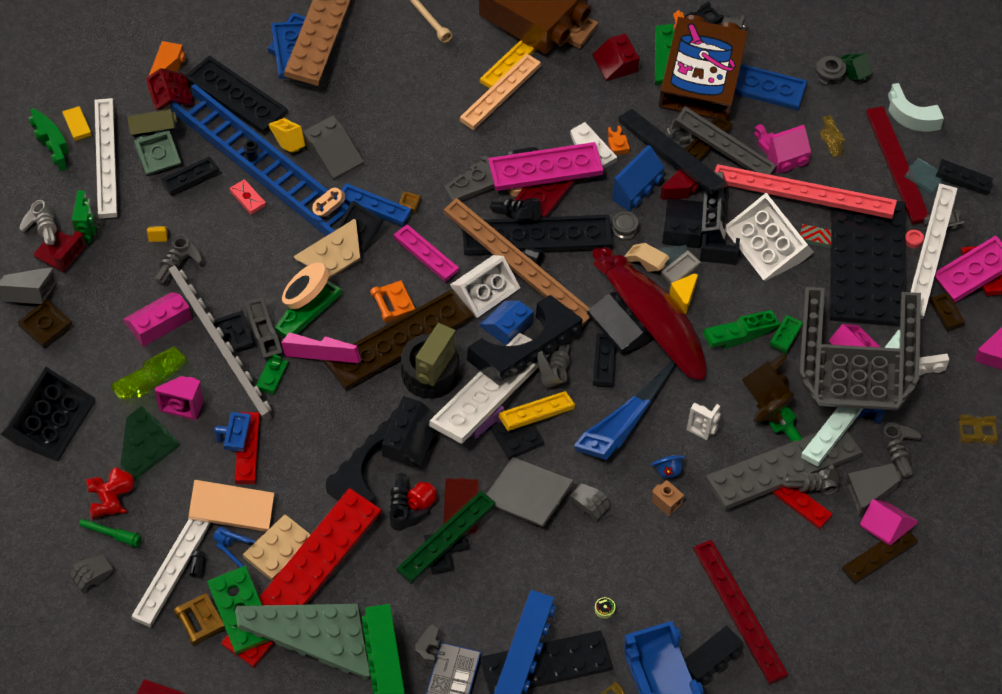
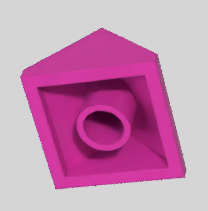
[860,499,918,545]

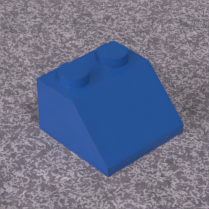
[480,301,534,346]

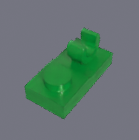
[256,354,289,395]

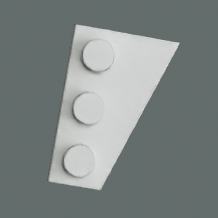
[570,122,617,178]

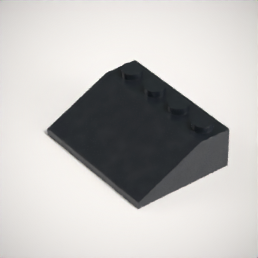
[0,366,95,461]

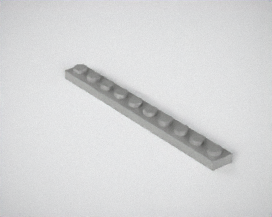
[169,265,272,422]

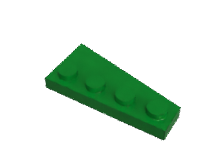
[654,24,675,86]
[275,281,342,338]

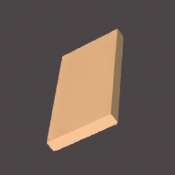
[188,480,274,532]

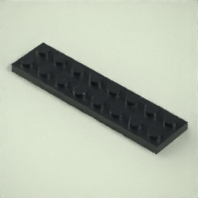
[462,215,613,255]

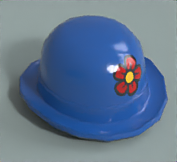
[650,455,686,479]

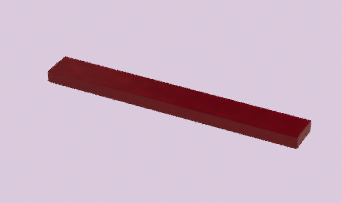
[866,106,929,225]
[693,539,788,685]

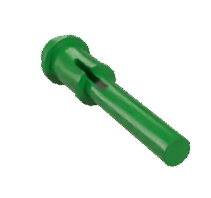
[79,519,142,548]

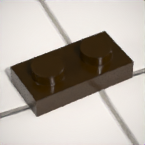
[930,292,965,331]

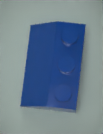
[612,145,664,212]

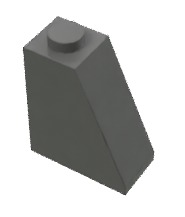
[0,267,57,304]
[845,463,901,517]

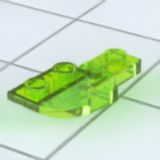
[111,346,186,401]

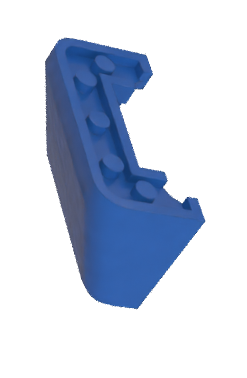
[624,621,704,694]

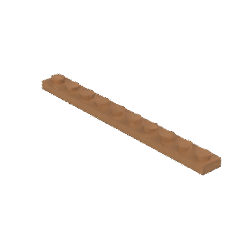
[444,198,591,327]

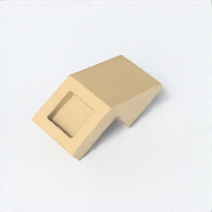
[624,243,669,272]

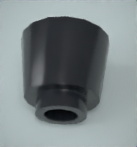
[522,247,545,267]

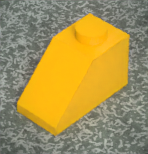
[269,118,305,152]

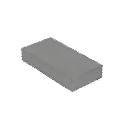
[661,250,701,284]

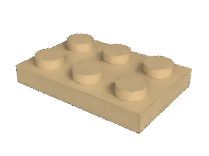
[243,515,311,581]

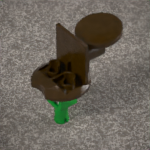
[742,353,803,442]

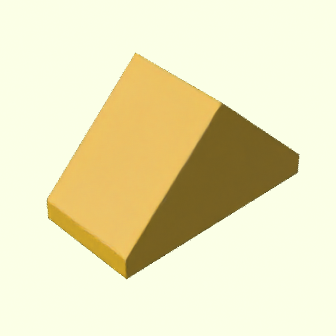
[670,274,698,314]

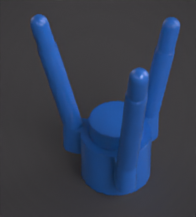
[213,526,256,567]

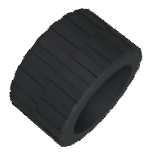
[401,334,459,399]

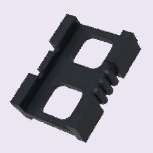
[684,1,724,25]

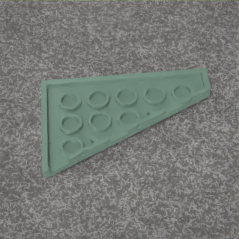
[235,604,370,680]

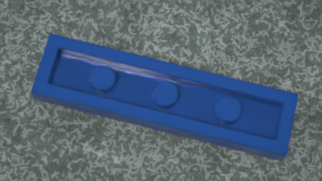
[342,183,411,226]

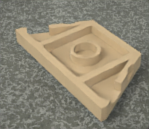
[294,219,360,279]

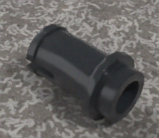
[244,140,258,162]
[189,551,206,578]

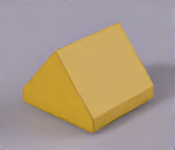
[147,226,168,242]

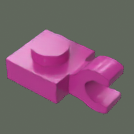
[754,124,774,155]

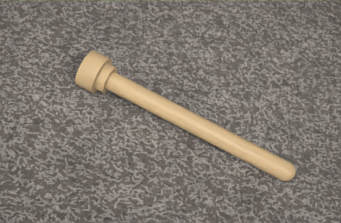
[410,0,453,43]

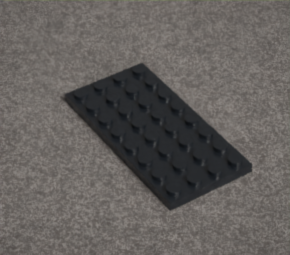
[829,201,906,327]

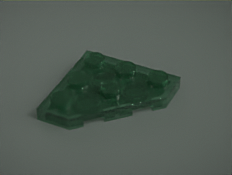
[120,406,180,481]

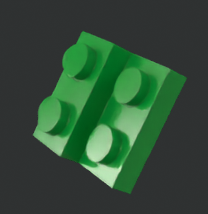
[72,190,97,244]

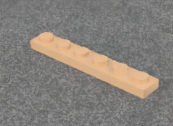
[460,54,541,130]

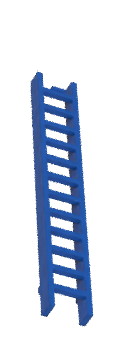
[170,84,349,236]

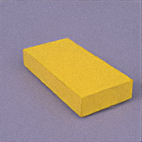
[62,106,91,141]

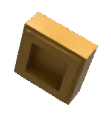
[399,191,421,213]

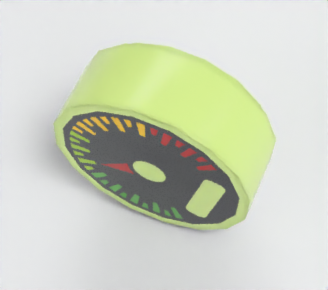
[595,597,615,619]

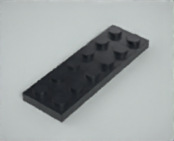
[185,55,288,134]
[480,630,612,694]

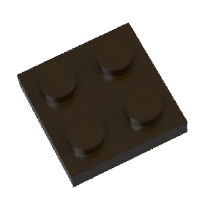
[17,299,73,348]

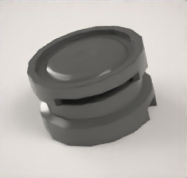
[612,212,638,241]

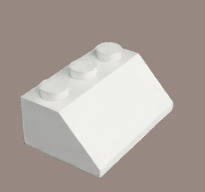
[450,255,520,318]

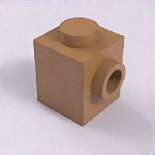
[652,480,684,517]

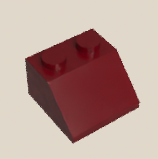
[592,33,640,81]

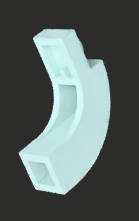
[888,83,944,132]

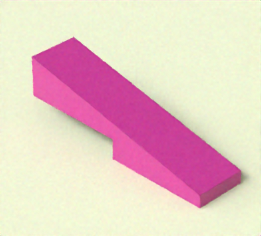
[281,332,361,363]

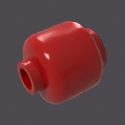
[407,482,437,510]

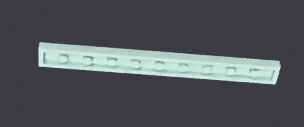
[801,330,900,467]

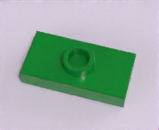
[769,315,803,354]

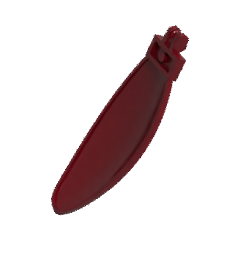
[592,247,706,380]

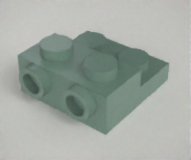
[134,130,181,176]

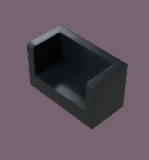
[699,234,740,265]

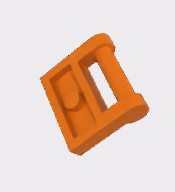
[370,280,415,323]

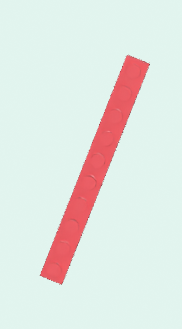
[715,164,897,219]

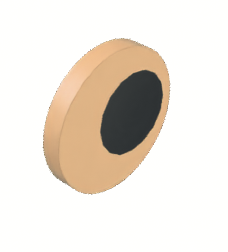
[282,263,329,309]

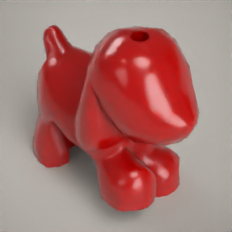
[86,467,134,520]

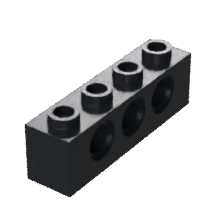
[702,172,728,244]

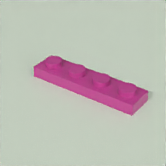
[394,225,459,283]

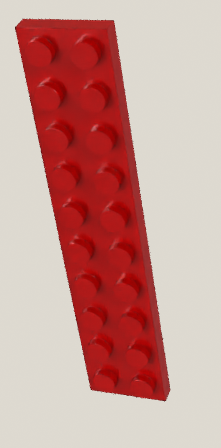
[221,488,382,668]

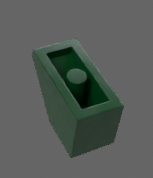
[839,53,873,82]

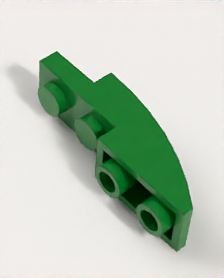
[29,108,69,171]
[703,310,780,349]

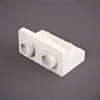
[686,403,721,440]

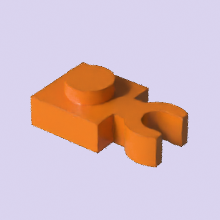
[608,126,630,155]

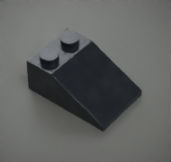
[662,198,703,249]

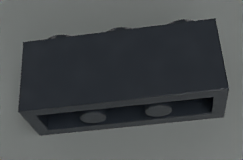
[684,625,744,685]

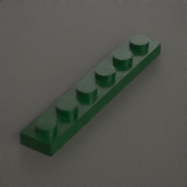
[396,491,496,584]

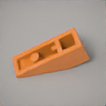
[147,41,186,93]

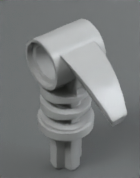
[19,200,57,245]

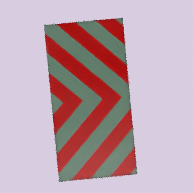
[800,224,831,248]

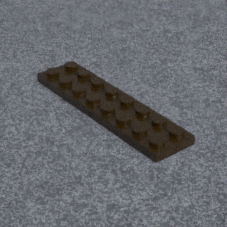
[325,289,474,391]

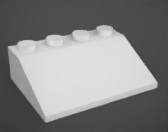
[726,193,814,281]

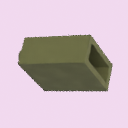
[127,109,177,135]
[415,323,456,386]

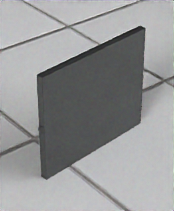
[486,457,574,527]

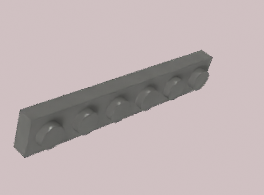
[674,106,776,175]

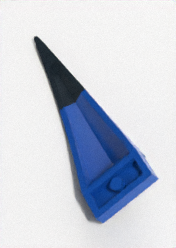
[574,360,677,460]

